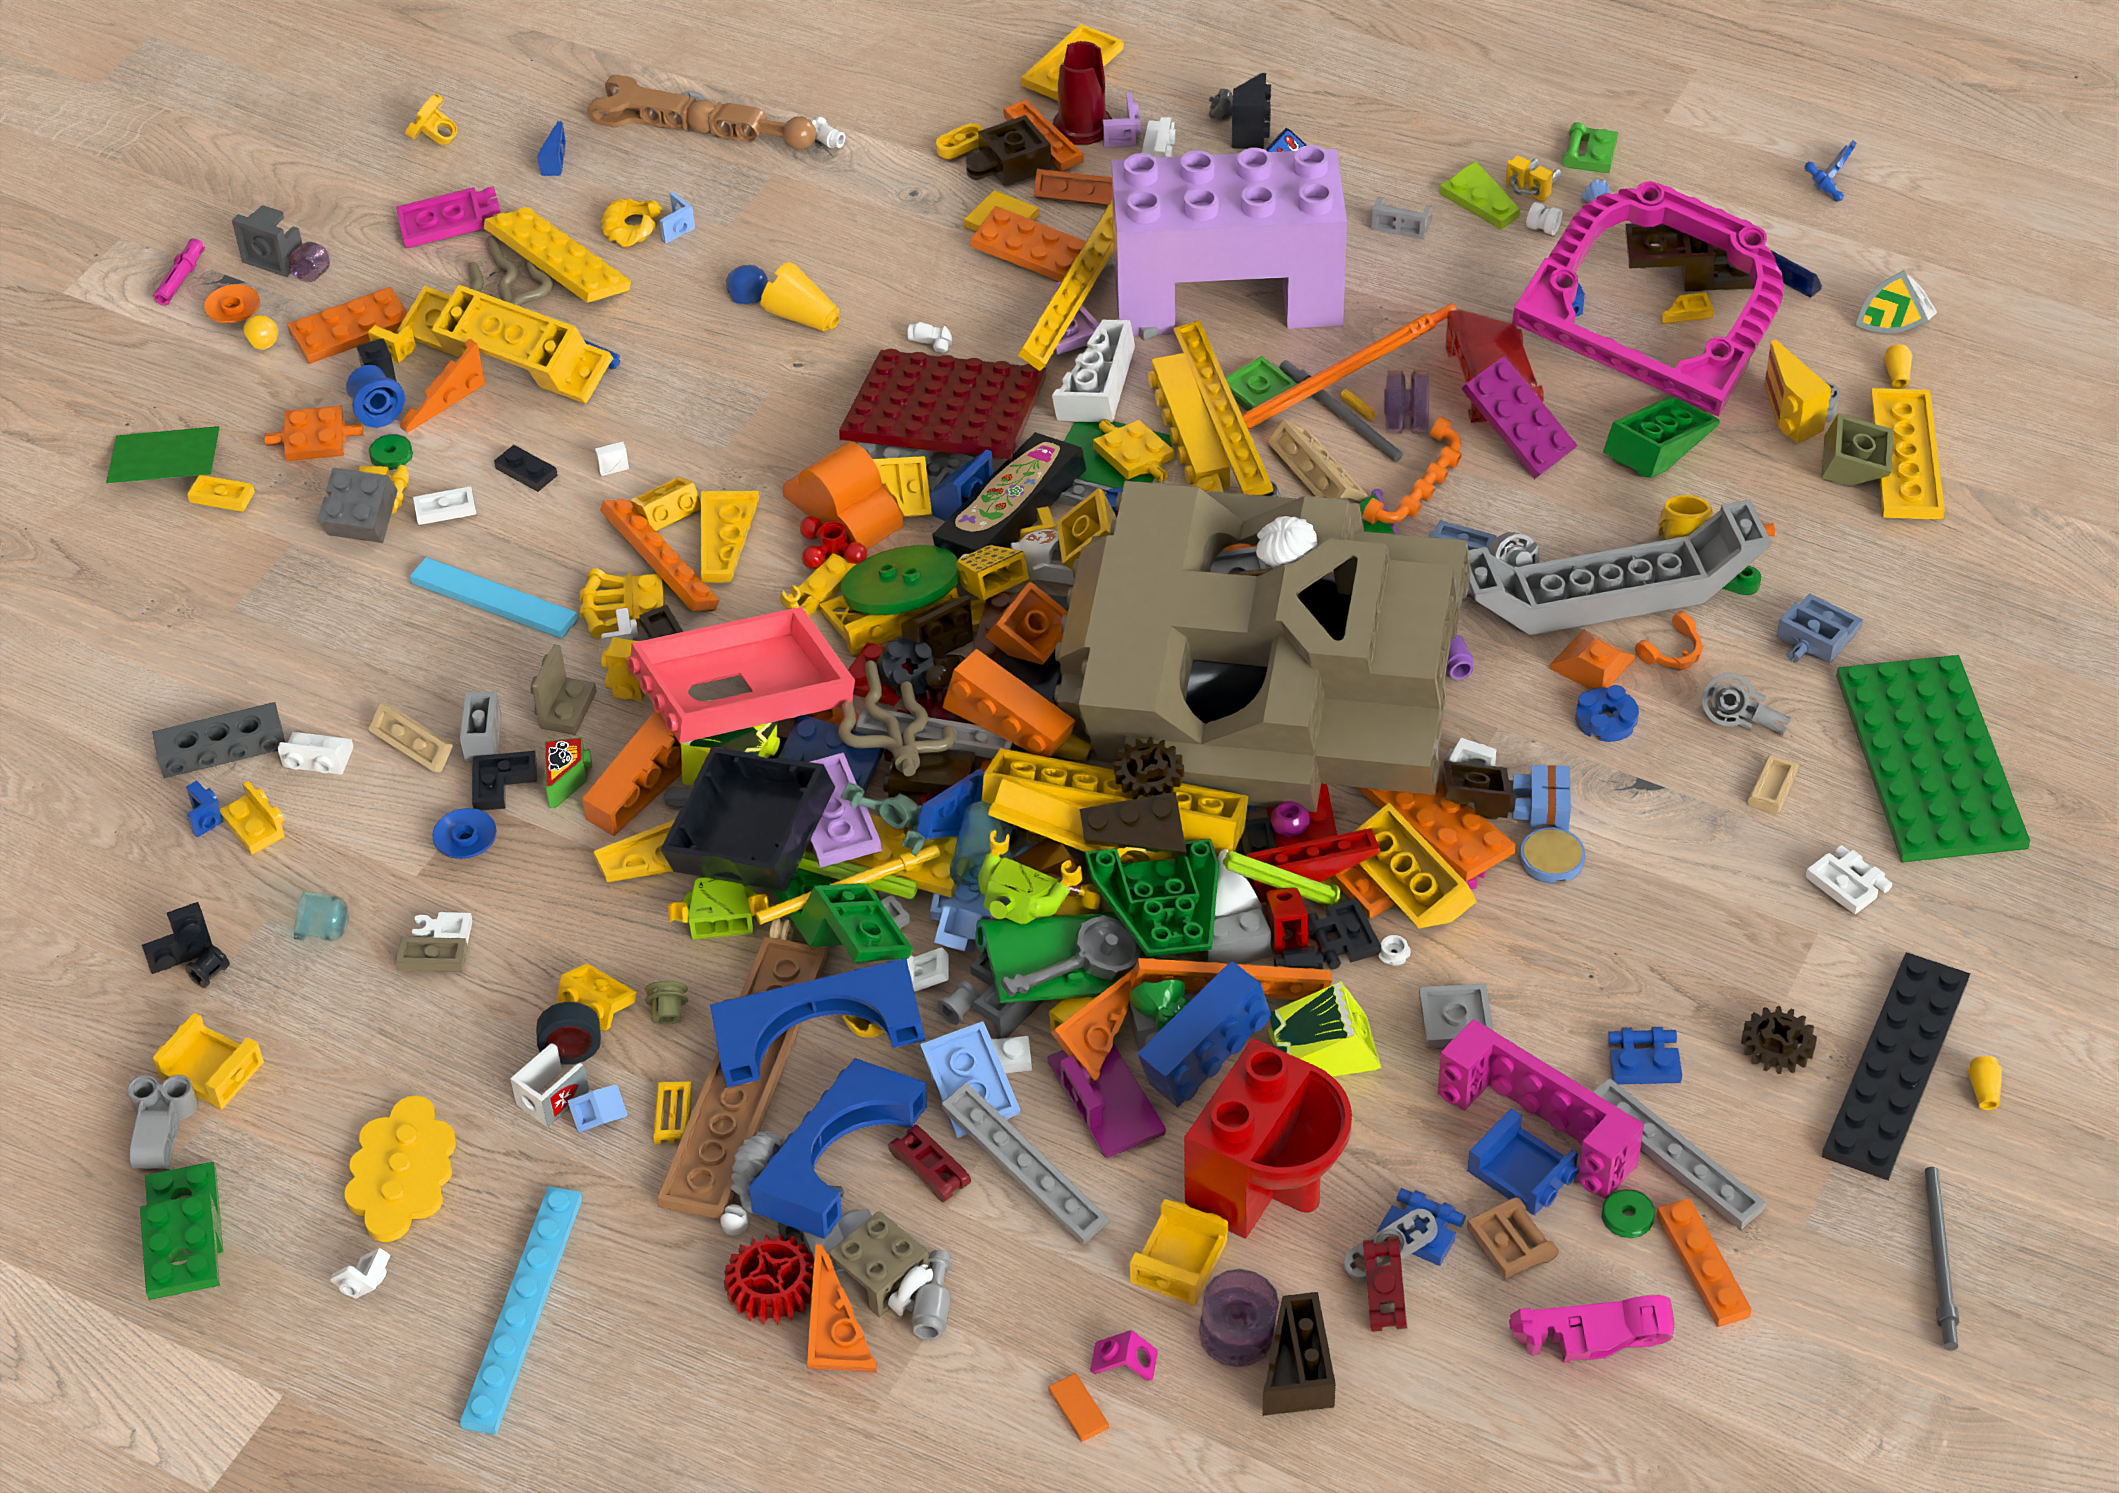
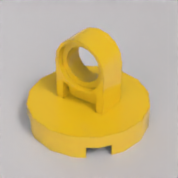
[405,93,457,145]

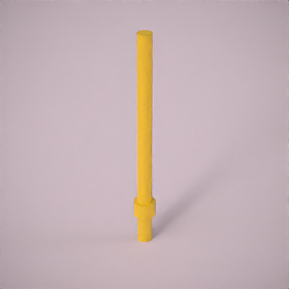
[755,844,940,925]

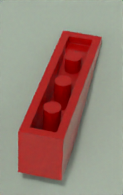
[1246,828,1380,903]

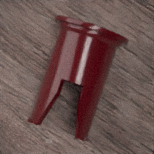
[1053,41,1112,145]

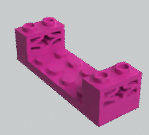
[1437,1019,1644,1200]

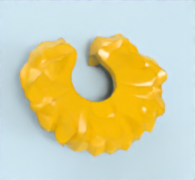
[600,197,663,248]

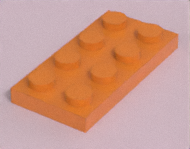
[971,206,1086,282]
[287,287,408,364]

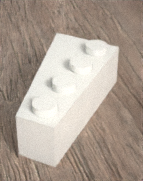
[1052,320,1135,422]

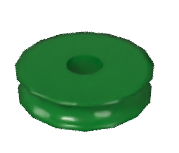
[369,434,413,470]
[1602,1189,1655,1238]

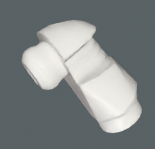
[811,117,845,148]
[908,321,952,353]

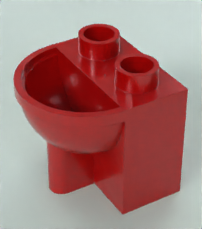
[1184,1038,1352,1239]

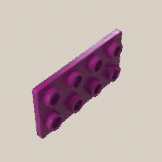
[1048,1043,1166,1158]

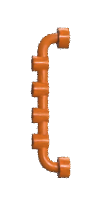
[1362,416,1462,524]

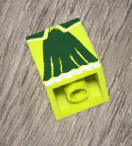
[681,699,780,785]
[1268,982,1381,1077]

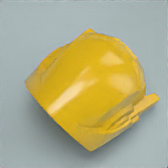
[1657,495,1713,540]

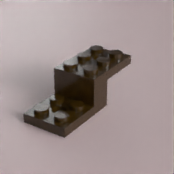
[1625,223,1753,292]

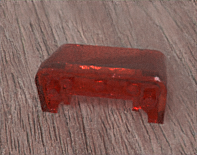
[1445,309,1544,423]

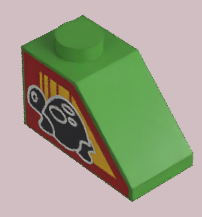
[545,737,592,808]

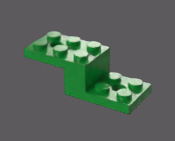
[772,870,913,962]
[140,1161,224,1300]

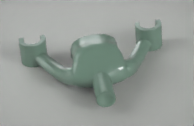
[840,783,925,856]

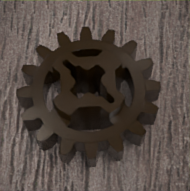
[1114,737,1184,799]
[1741,1006,1817,1074]

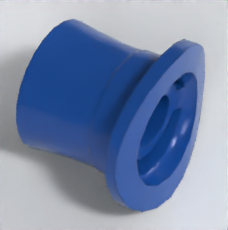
[346,365,405,428]

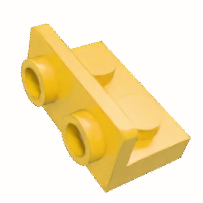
[629,476,701,531]
[220,781,285,855]
[556,963,637,1031]

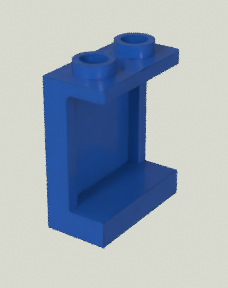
[1467,1108,1579,1216]

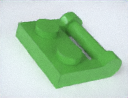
[1562,122,1618,174]

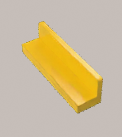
[988,776,1116,852]

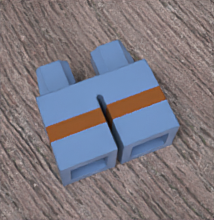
[1512,765,1571,831]

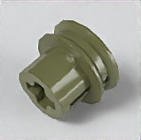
[645,981,688,1024]

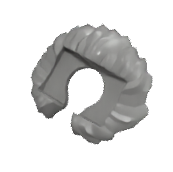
[731,1131,786,1215]

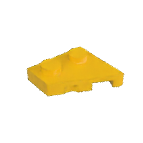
[873,456,932,518]

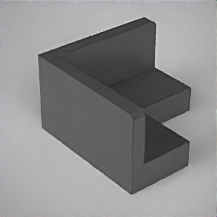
[970,952,1044,1039]

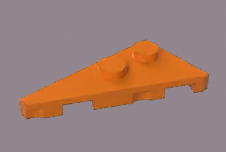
[1051,969,1134,1084]
[807,1244,877,1373]

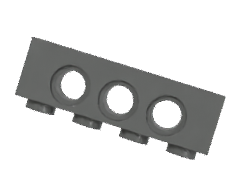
[152,702,286,778]

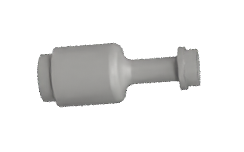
[911,1250,952,1340]

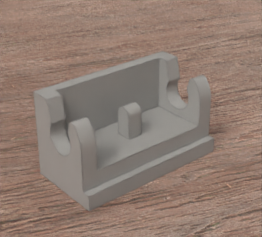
[1371,197,1432,240]

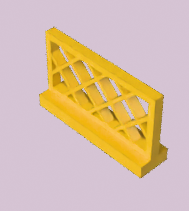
[819,586,958,655]

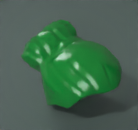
[1129,980,1188,1030]

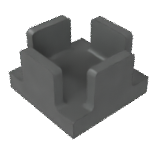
[232,205,302,277]

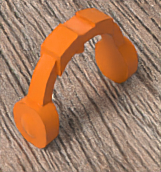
[1635,611,1704,671]

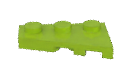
[1440,160,1520,230]

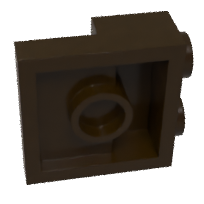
[1442,761,1516,819]

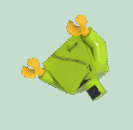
[978,830,1082,924]
[668,877,769,940]

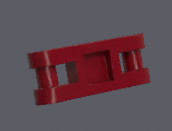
[888,1124,971,1202]
[1363,1237,1408,1332]

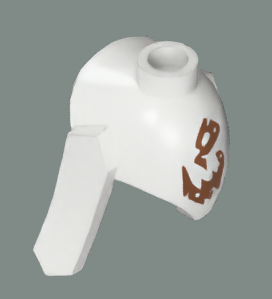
[1011,529,1075,585]

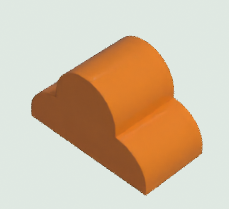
[783,441,903,550]

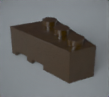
[1262,1292,1336,1416]

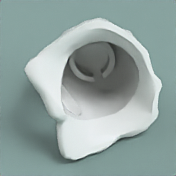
[1215,849,1264,920]

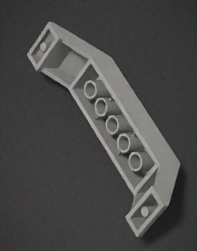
[1468,499,1771,635]

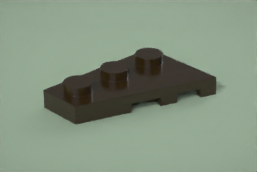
[1080,792,1187,857]

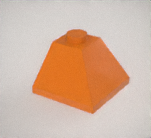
[985,581,1068,665]
[1549,629,1635,690]

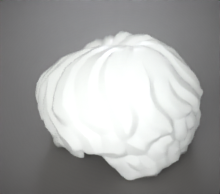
[1256,516,1318,569]

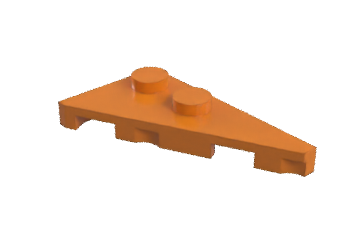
[400,338,485,433]

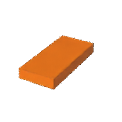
[1048,1373,1109,1442]

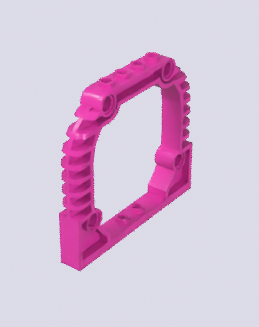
[1512,181,1784,417]

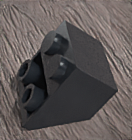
[1232,73,1271,149]

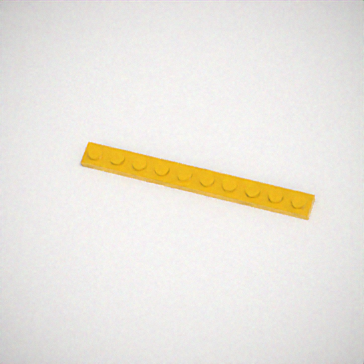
[1017,199,1114,371]
[1173,320,1273,496]

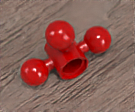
[800,516,867,569]

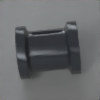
[185,945,230,988]

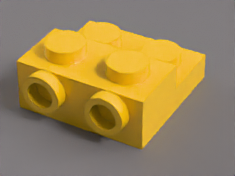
[601,637,645,701]

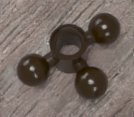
[925,654,966,689]

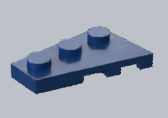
[917,769,985,839]

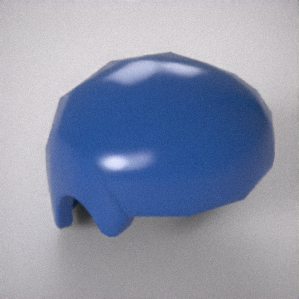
[726,265,768,304]

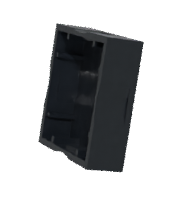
[660,747,835,892]

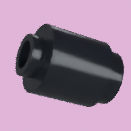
[1274,946,1324,970]

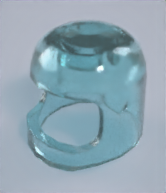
[294,891,349,941]

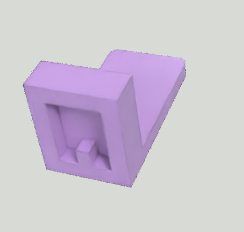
[1103,92,1141,148]

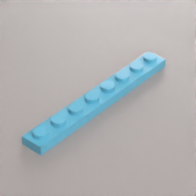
[460,1186,583,1435]

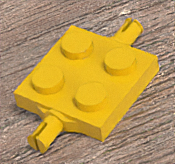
[1093,419,1175,483]

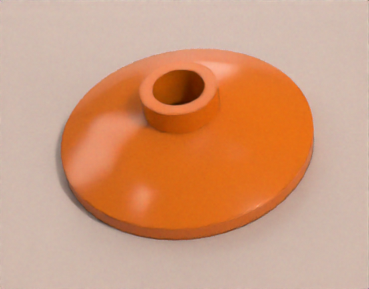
[204,284,260,323]

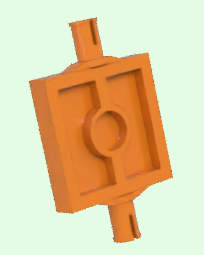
[264,405,364,462]

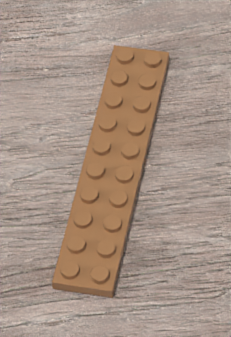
[657,936,828,1220]

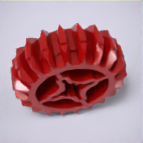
[724,1233,814,1325]

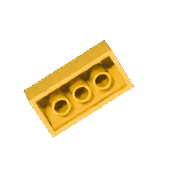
[1355,803,1477,929]

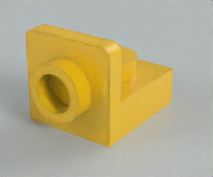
[368,325,416,364]

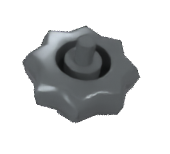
[1209,89,1233,119]

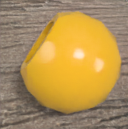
[243,315,278,350]

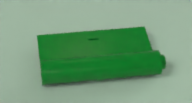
[975,912,1145,1003]

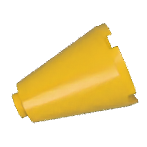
[760,262,840,332]

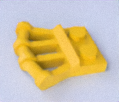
[579,568,664,638]

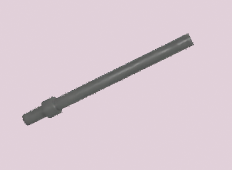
[1279,360,1403,462]
[1924,1167,1959,1351]

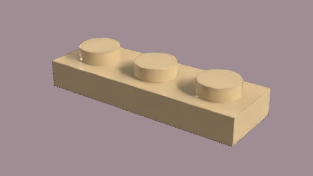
[368,702,453,772]

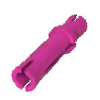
[153,238,205,306]

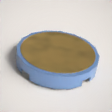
[1520,828,1585,883]

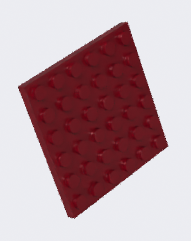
[839,349,1046,460]

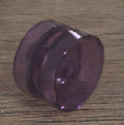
[1384,370,1429,434]

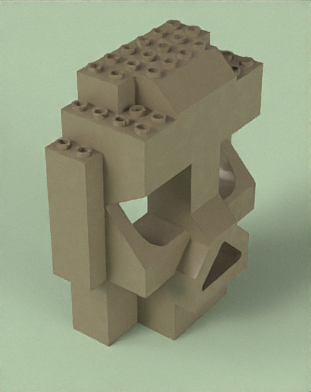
[1054,481,1471,812]

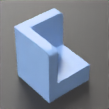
[934,905,983,953]
[568,1084,627,1133]

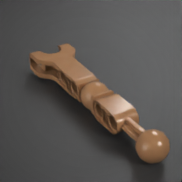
[587,75,817,150]

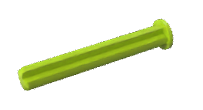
[796,850,918,899]
[1223,851,1340,909]

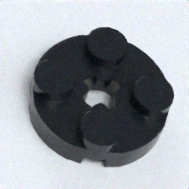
[877,639,933,699]

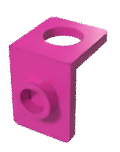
[1090,1330,1158,1381]

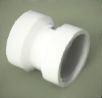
[1526,202,1562,236]

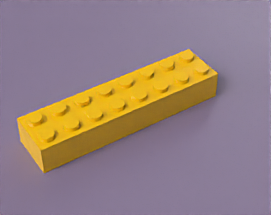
[981,748,1249,857]

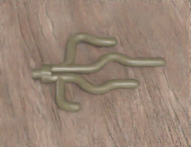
[468,236,552,306]
[838,660,956,776]

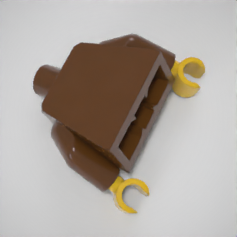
[1012,838,1101,909]

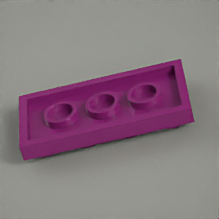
[1461,355,1578,479]

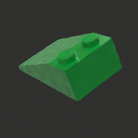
[1603,395,1720,478]

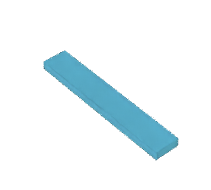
[410,557,578,639]

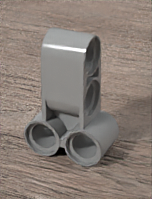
[127,1075,198,1169]

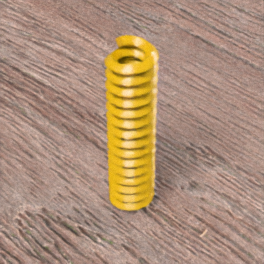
[1341,389,1377,420]

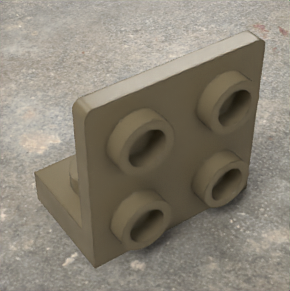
[530,644,597,735]
[829,1211,930,1317]

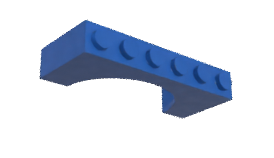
[710,958,925,1088]
[748,1058,927,1239]

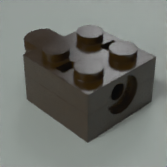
[966,115,1052,186]

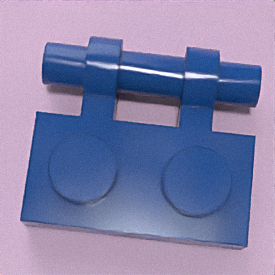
[1607,1027,1682,1085]
[1377,1188,1466,1266]

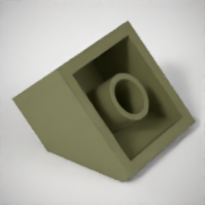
[1821,413,1893,486]

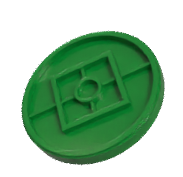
[841,545,960,615]

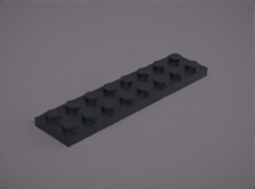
[1822,952,1971,1181]

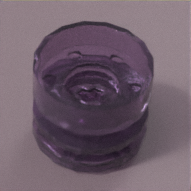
[1198,1269,1279,1367]

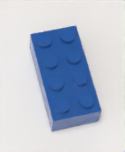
[1137,961,1271,1108]

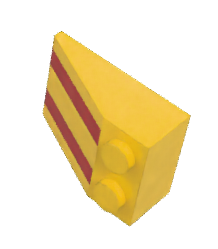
[1764,339,1831,444]

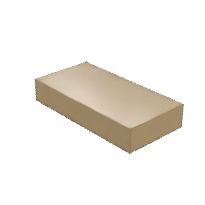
[1747,754,1799,815]

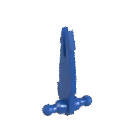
[1805,140,1857,202]

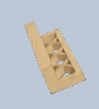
[1268,420,1368,502]

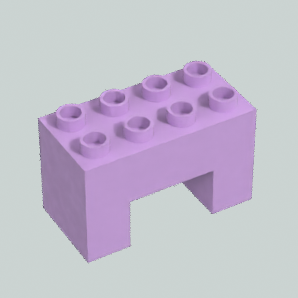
[1112,145,1347,336]

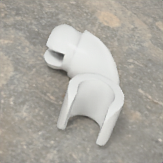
[888,1264,933,1316]

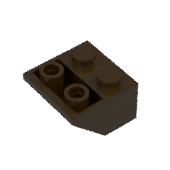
[901,595,973,657]

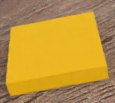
[964,190,1040,231]

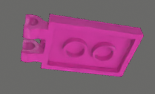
[396,187,501,248]

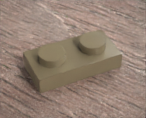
[396,937,468,972]

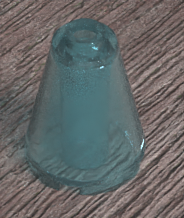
[950,801,1014,893]

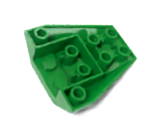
[1084,839,1219,957]

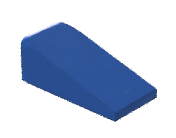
[537,121,566,176]

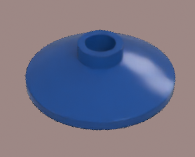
[432,808,497,859]

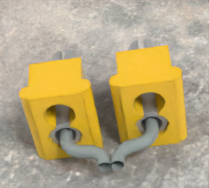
[1506,155,1561,201]

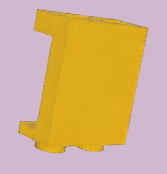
[153,1013,264,1109]
[1130,1199,1228,1306]

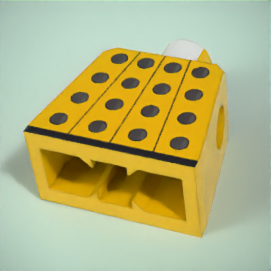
[957,545,1029,600]

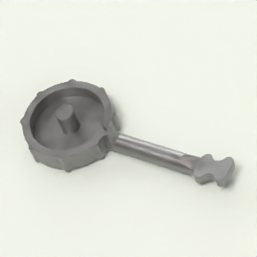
[1001,915,1141,997]

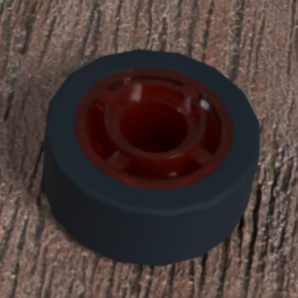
[536,1002,601,1065]

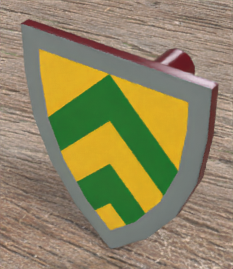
[1856,270,1929,334]

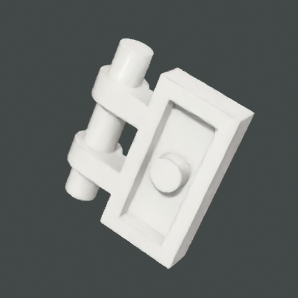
[1806,845,1893,915]

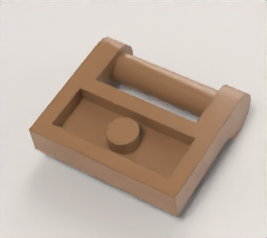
[1467,1198,1559,1279]

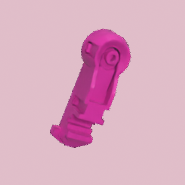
[1509,1295,1675,1363]

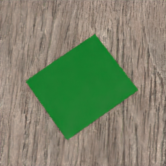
[1064,421,1172,488]
[106,426,220,483]

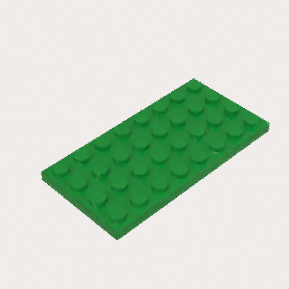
[1836,655,2030,862]

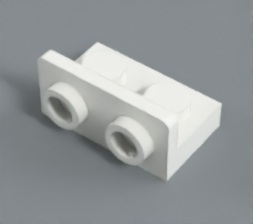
[278,732,354,775]

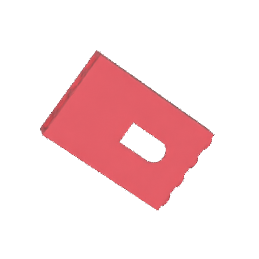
[627,606,855,743]

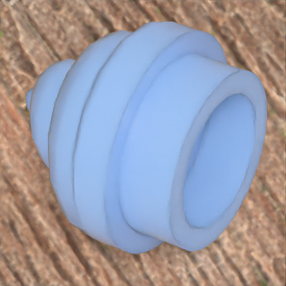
[1581,179,1610,202]

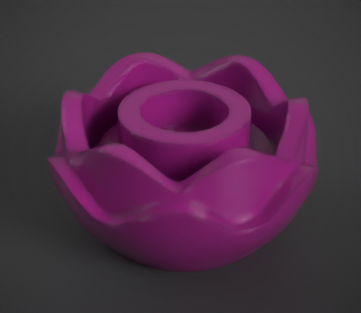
[1269,801,1310,838]

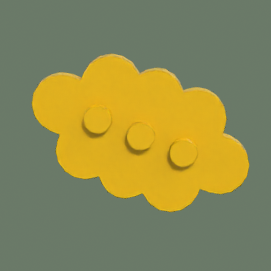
[344,1095,456,1243]

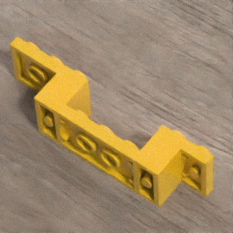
[397,285,613,404]

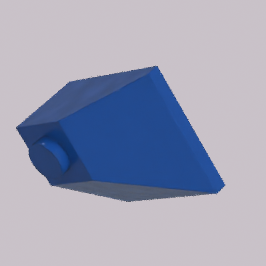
[930,450,993,521]

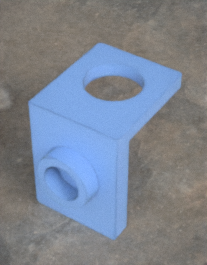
[660,192,695,243]

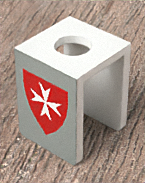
[510,1043,589,1128]

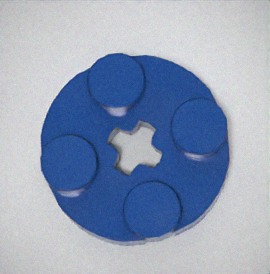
[1575,685,1639,742]

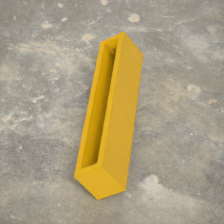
[1147,353,1230,489]

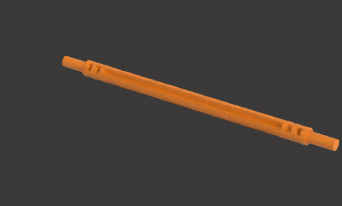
[1242,303,1457,430]

